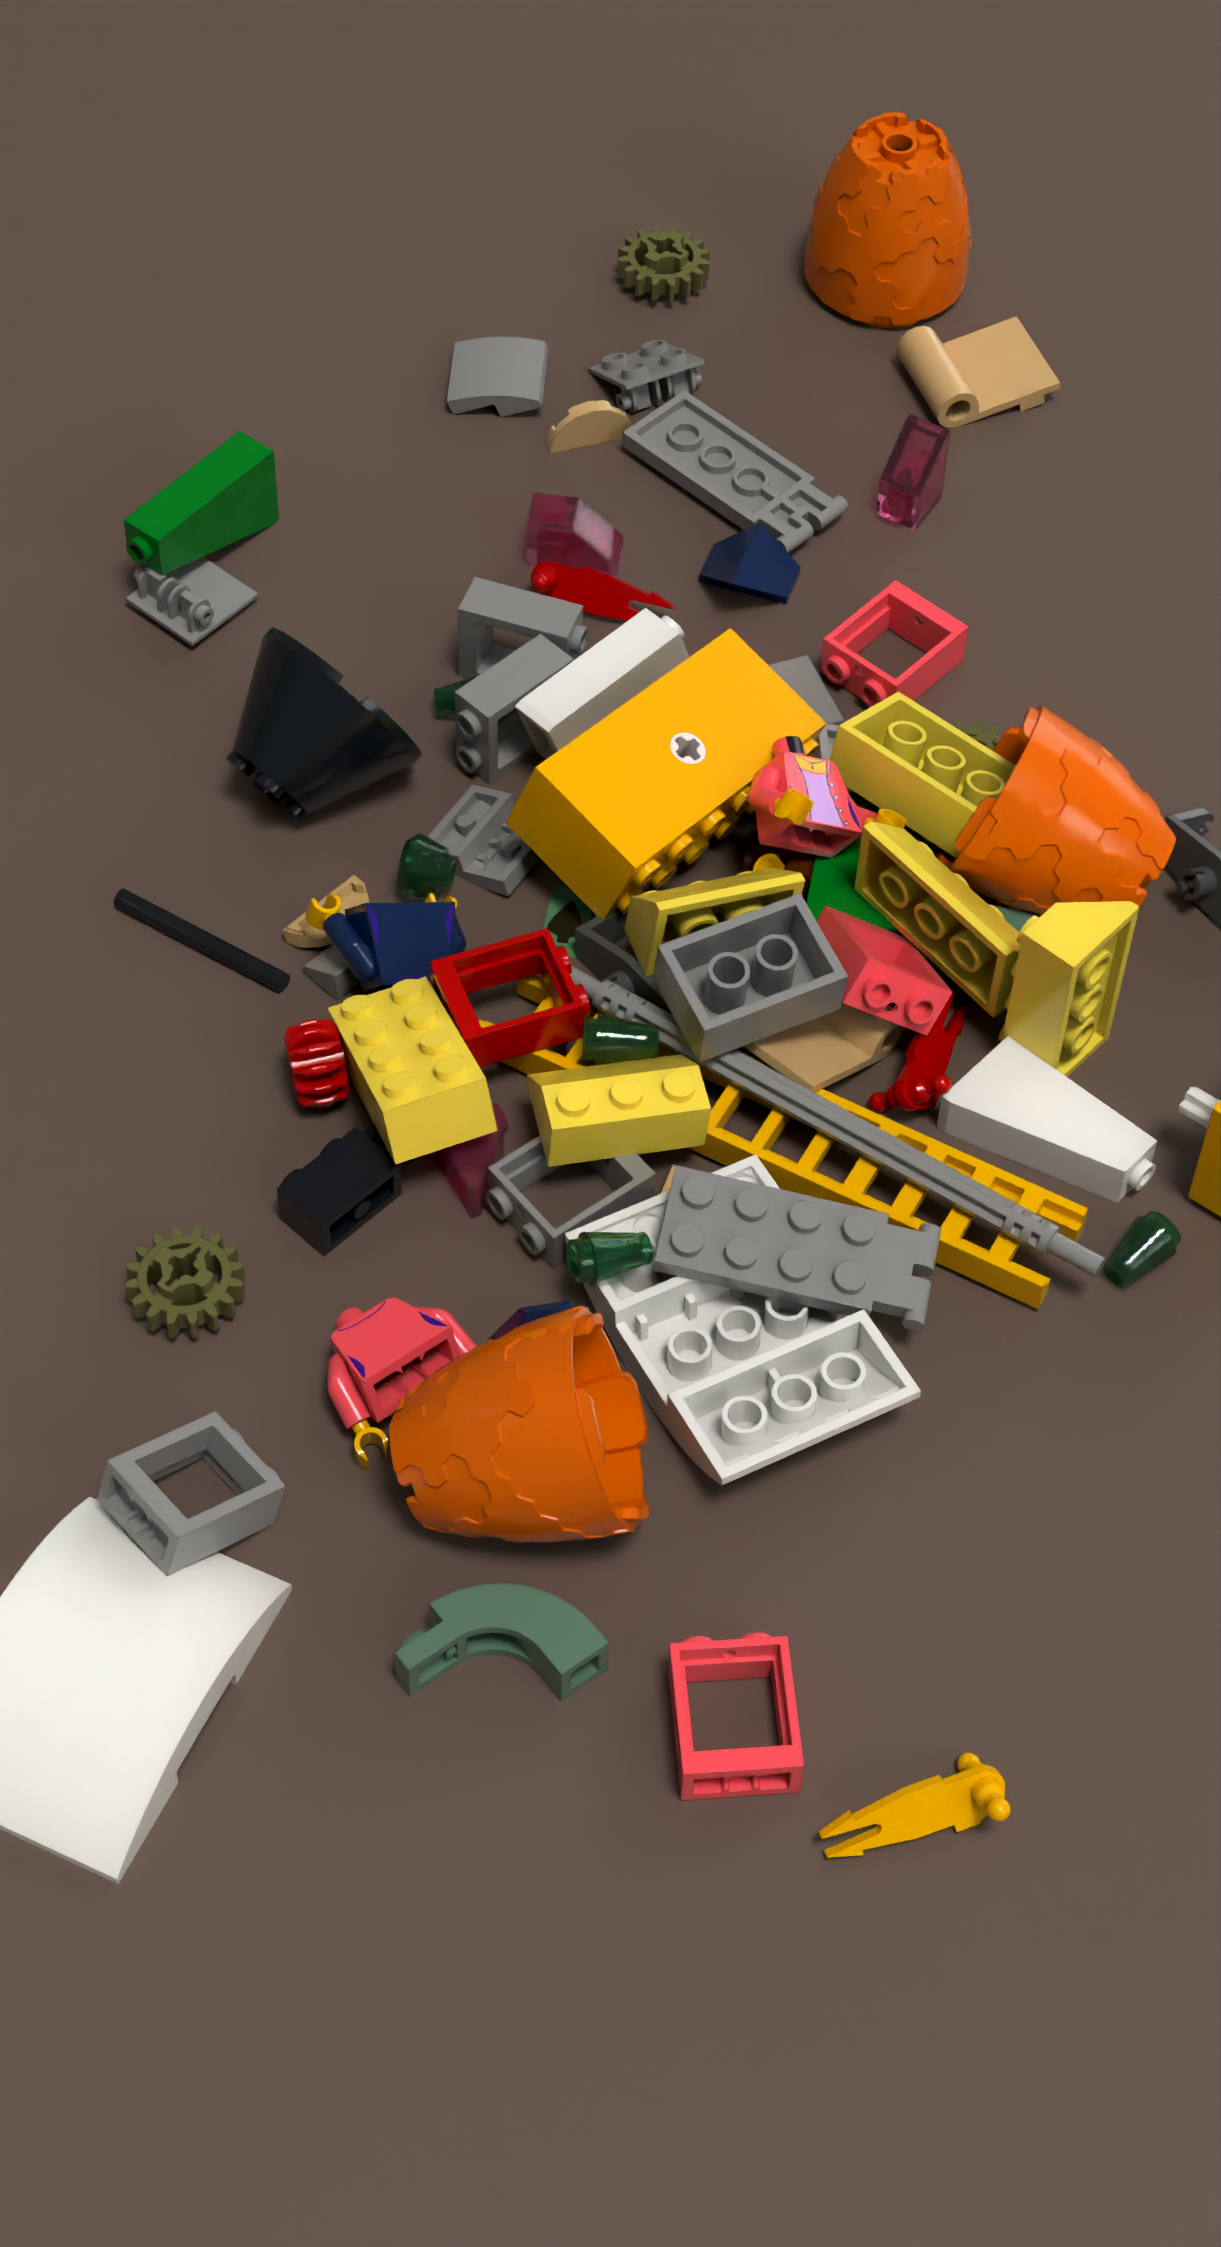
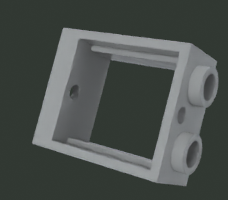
[458,577,589,680]
[455,633,574,785]
[486,1135,656,1269]
[97,1411,286,1576]

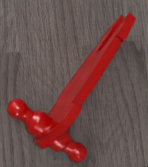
[531,560,677,620]
[869,992,966,1112]

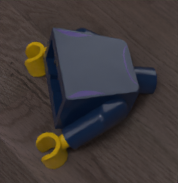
[305,893,467,991]

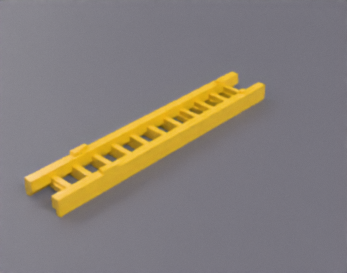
[479,973,1088,1309]

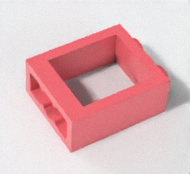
[820,580,969,707]
[817,905,953,1036]
[667,1632,804,1800]

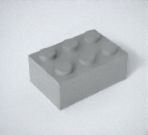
[653,893,848,1063]

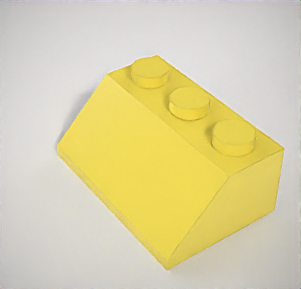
[624,868,805,976]
[526,1054,711,1167]

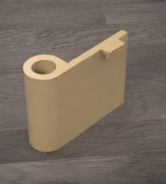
[896,316,1060,428]
[744,1003,906,1093]

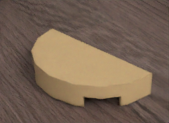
[545,400,632,454]
[282,875,370,948]

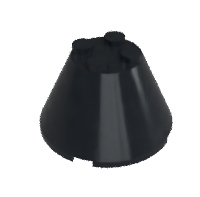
[226,627,422,822]

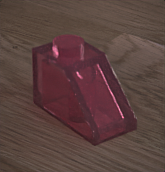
[876,414,951,531]
[527,493,624,575]
[431,1103,509,1219]

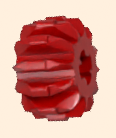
[284,1019,349,1109]

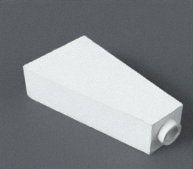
[515,608,689,759]
[937,1036,1157,1203]

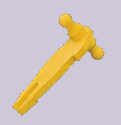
[818,1752,1011,1858]

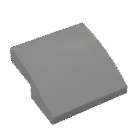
[447,336,548,417]
[419,784,540,896]

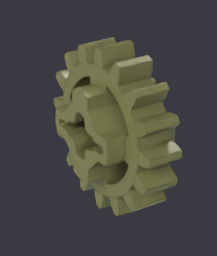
[618,225,710,302]
[125,1226,246,1338]

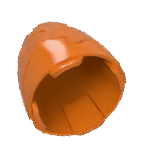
[803,112,971,328]
[935,705,1176,915]
[389,1306,650,1543]

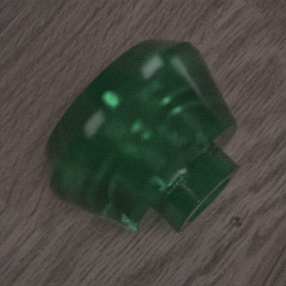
[398,833,456,901]

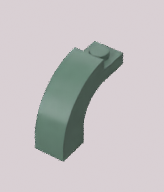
[395,1583,609,1701]

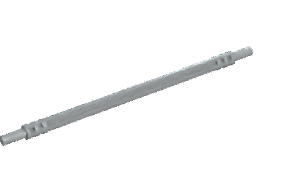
[570,965,1106,1277]

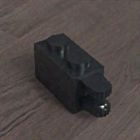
[277,1124,415,1256]

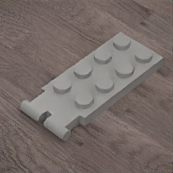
[622,390,848,553]
[652,1165,941,1330]

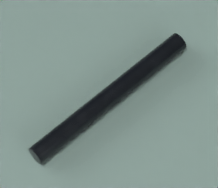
[114,888,290,992]

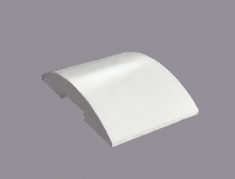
[565,1154,921,1486]
[0,1497,292,1884]

